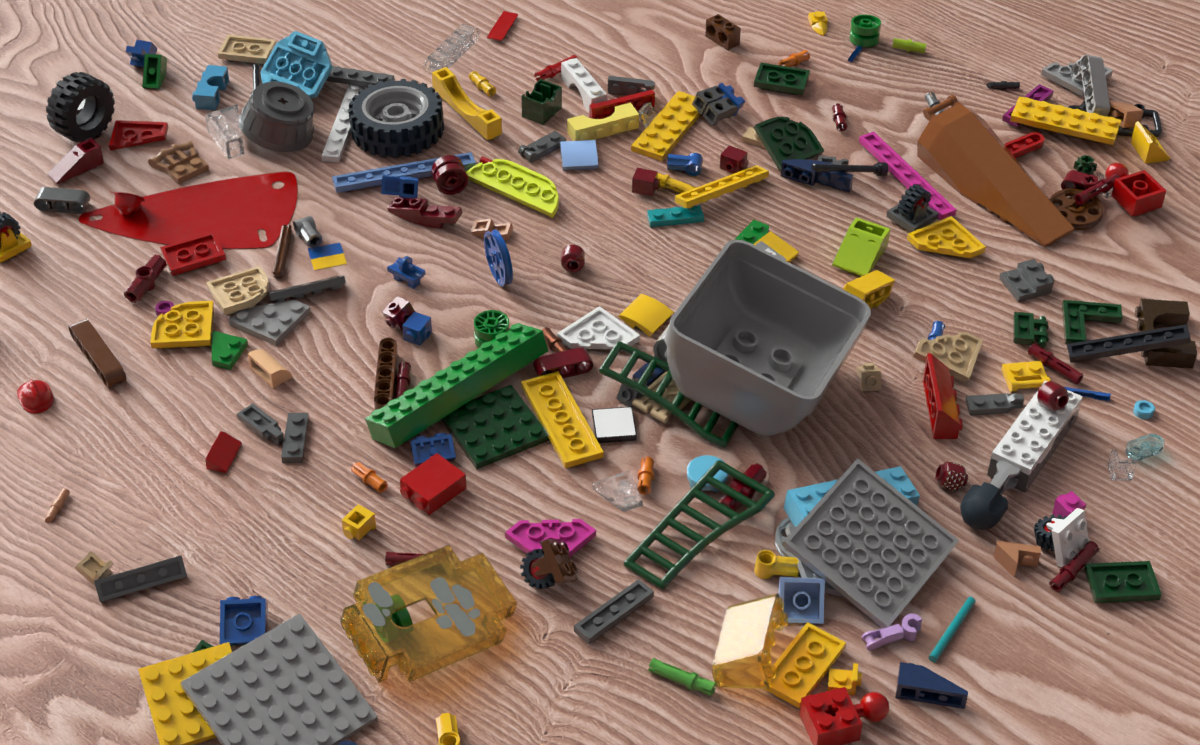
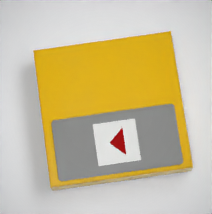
[753,231,799,263]

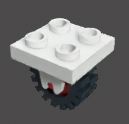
[1034,508,1090,567]

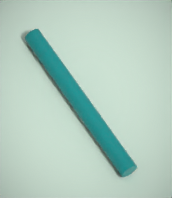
[928,597,976,662]

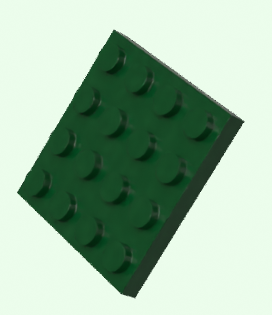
[441,385,549,470]

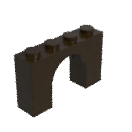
[1135,299,1197,369]

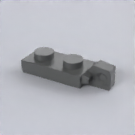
[965,393,1024,416]
[236,403,284,445]

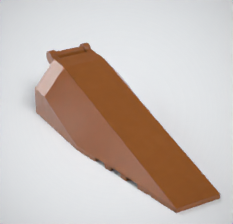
[917,95,1074,247]

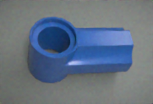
[667,153,703,176]

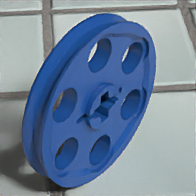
[484,229,513,286]

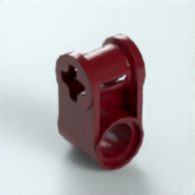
[1061,170,1098,193]

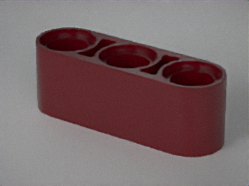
[533,347,594,379]

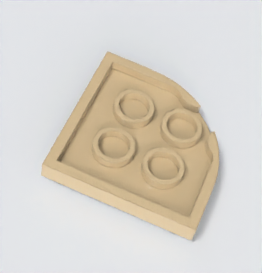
[206,266,269,315]

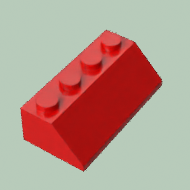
[922,353,963,439]

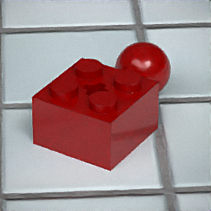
[1105,163,1166,217]
[799,687,889,745]

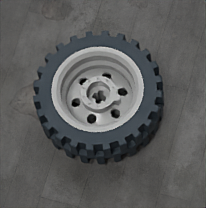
[348,79,444,158]

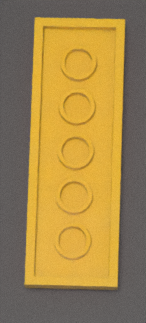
[631,91,701,161]
[1010,96,1121,145]
[521,371,604,469]

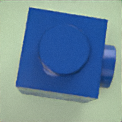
[402,312,432,346]

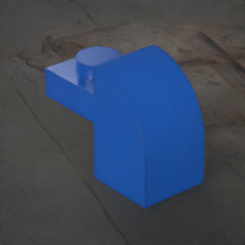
[125,40,157,67]
[381,175,419,198]

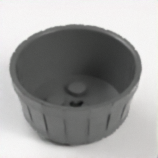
[239,81,314,152]

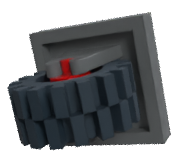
[886,184,939,232]

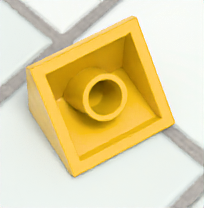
[1131,121,1171,164]

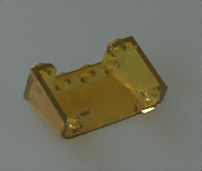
[712,593,788,689]

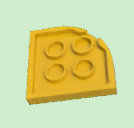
[150,301,214,349]

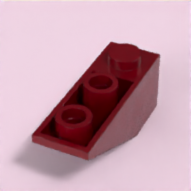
[48,138,104,184]

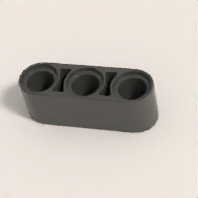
[34,187,90,214]

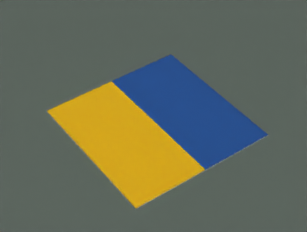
[308,243,347,270]

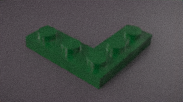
[1062,300,1123,345]

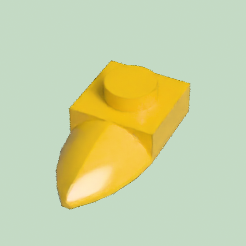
[808,11,828,36]

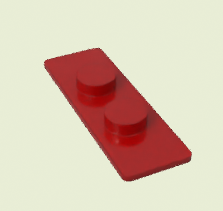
[487,11,518,41]

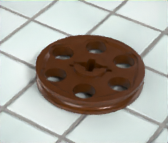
[1050,189,1104,230]

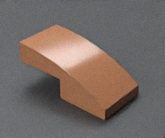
[471,219,513,240]

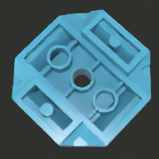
[260,31,333,98]

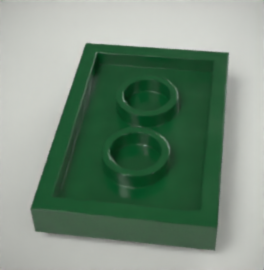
[753,63,810,95]
[1084,561,1162,603]

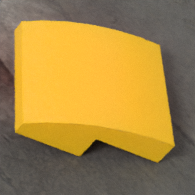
[618,294,674,337]

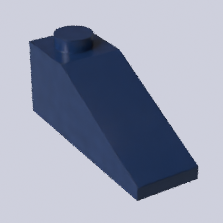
[895,662,968,709]

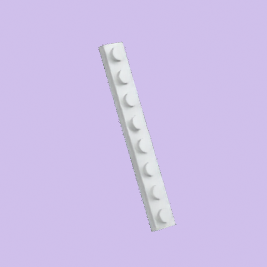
[322,85,367,163]

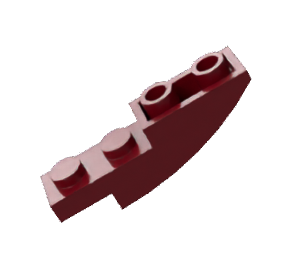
[387,197,463,229]

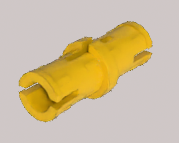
[469,71,496,97]

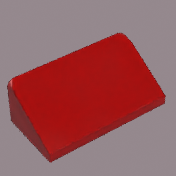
[205,431,242,473]

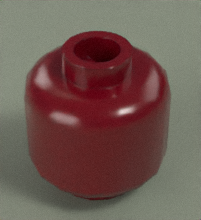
[561,244,585,272]
[1037,381,1069,411]

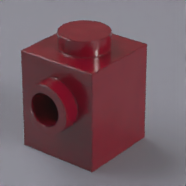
[720,145,749,174]
[632,168,660,196]

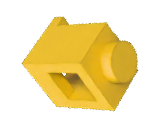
[342,504,376,540]

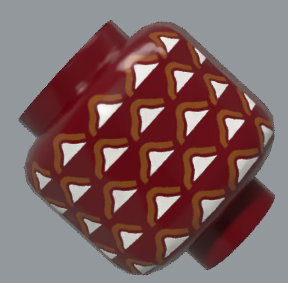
[935,461,968,491]

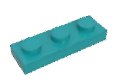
[647,205,704,227]

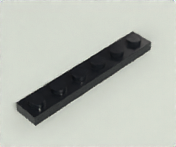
[1067,324,1191,363]

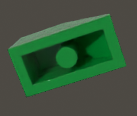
[142,54,167,89]

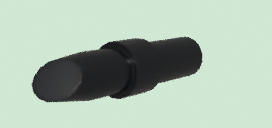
[986,81,1020,90]

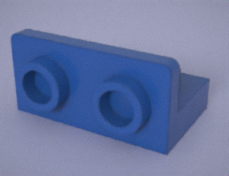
[410,433,456,466]

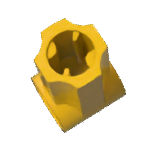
[754,550,799,579]
[436,713,461,745]

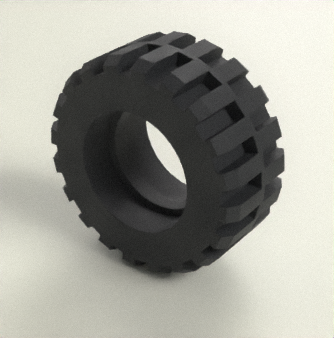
[46,72,115,143]

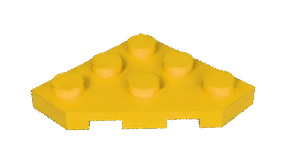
[907,216,986,258]

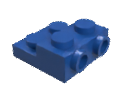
[219,596,268,646]

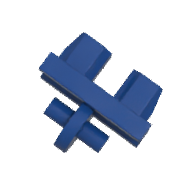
[387,256,426,289]

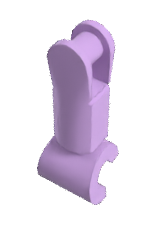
[861,613,922,651]

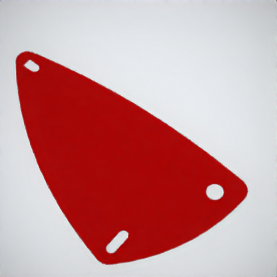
[79,171,298,249]

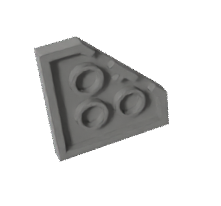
[1041,63,1113,97]
[229,300,311,346]

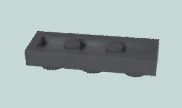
[281,413,309,463]

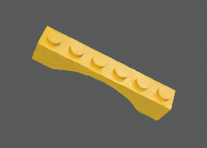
[432,67,502,140]

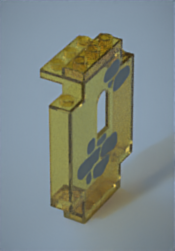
[340,545,517,683]

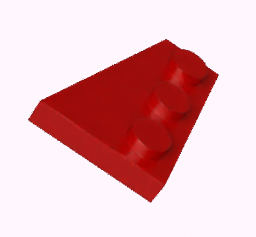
[109,120,169,151]

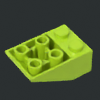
[832,217,890,276]

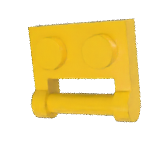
[1001,361,1050,392]

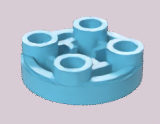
[687,455,729,492]

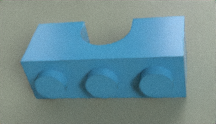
[192,65,230,110]

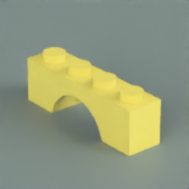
[567,103,639,141]

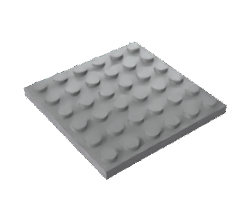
[782,458,960,628]
[180,613,378,745]

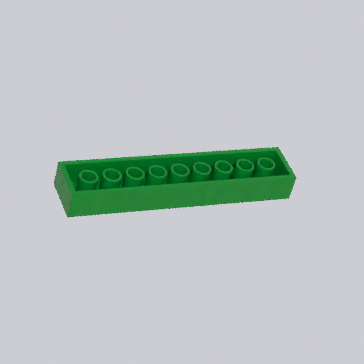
[365,323,549,448]

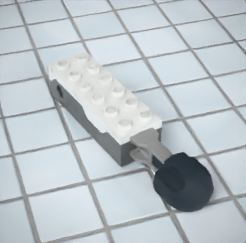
[960,381,1082,530]

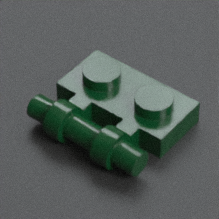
[1013,312,1049,348]

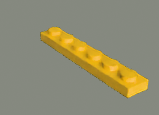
[675,165,769,208]

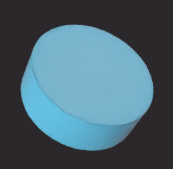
[1133,400,1155,419]

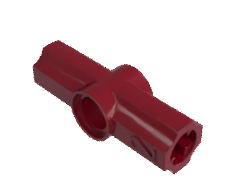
[124,254,167,303]
[718,463,767,512]

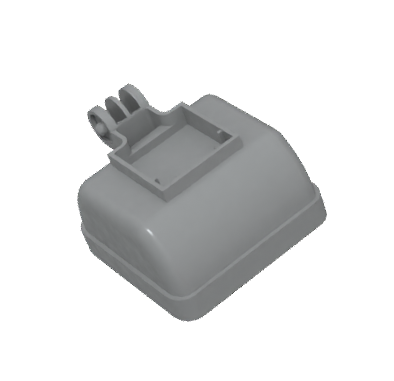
[653,240,871,436]

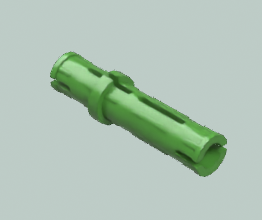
[648,658,717,696]

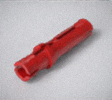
[534,55,579,81]

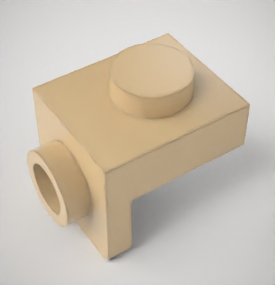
[857,363,881,391]
[75,551,113,585]

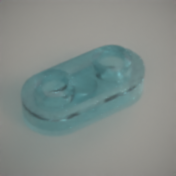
[1125,434,1165,460]

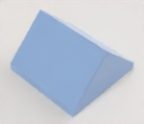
[778,577,825,624]

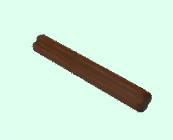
[272,225,292,278]

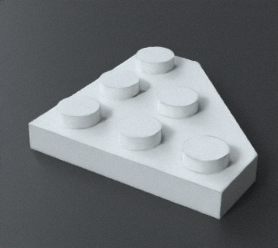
[557,306,640,349]

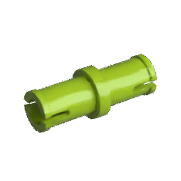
[892,38,926,54]

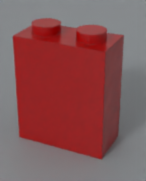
[400,453,467,515]

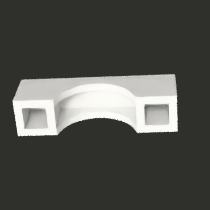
[561,58,607,112]

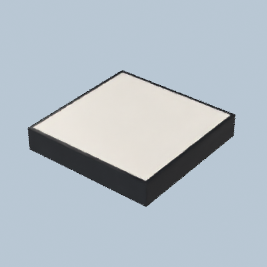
[592,406,637,443]

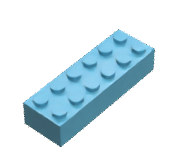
[783,466,920,527]

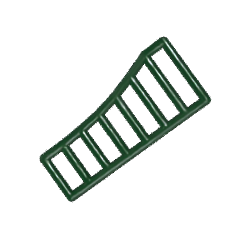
[599,341,739,448]
[624,460,775,589]

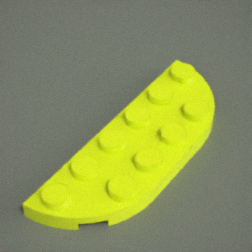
[467,159,559,218]

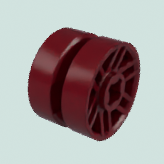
[431,155,468,195]

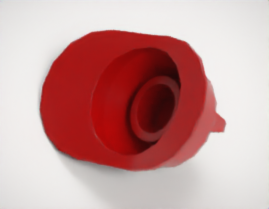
[109,191,145,215]
[17,379,54,414]

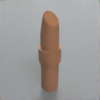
[45,488,70,523]

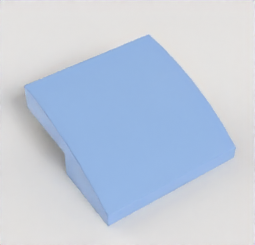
[560,140,598,170]

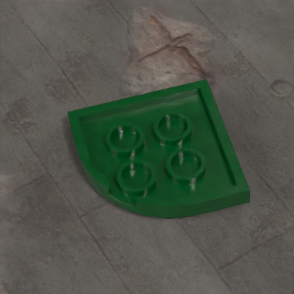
[754,117,824,171]

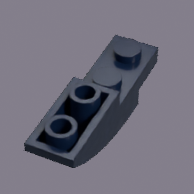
[780,159,853,193]

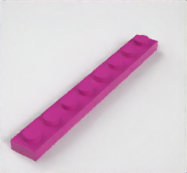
[859,132,957,220]

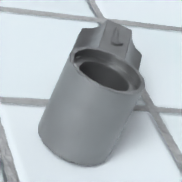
[293,216,322,248]

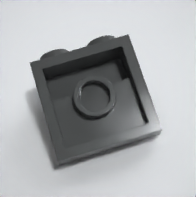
[999,259,1054,302]

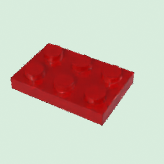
[160,231,226,276]

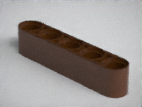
[68,319,127,388]
[374,337,398,410]

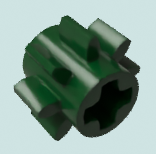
[1073,155,1097,175]

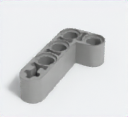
[1071,55,1110,116]

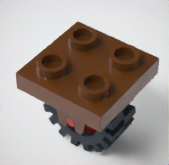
[520,539,578,589]

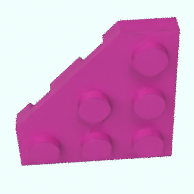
[505,519,596,557]

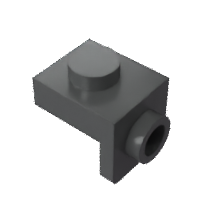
[617,378,649,407]

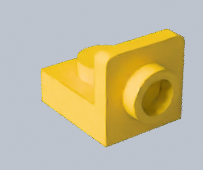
[827,663,862,695]

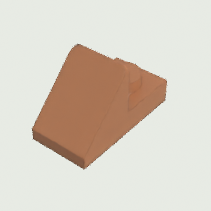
[994,541,1041,576]

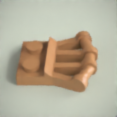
[148,140,209,184]

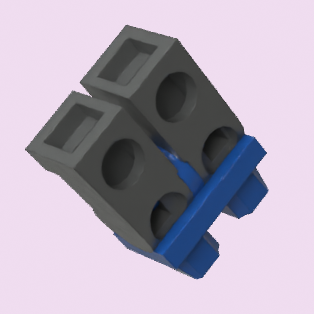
[692,83,745,126]

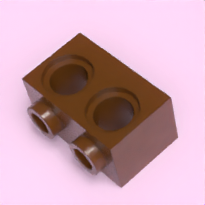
[705,14,741,50]

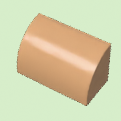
[248,349,292,388]

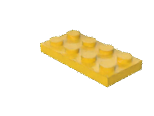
[760,622,846,708]

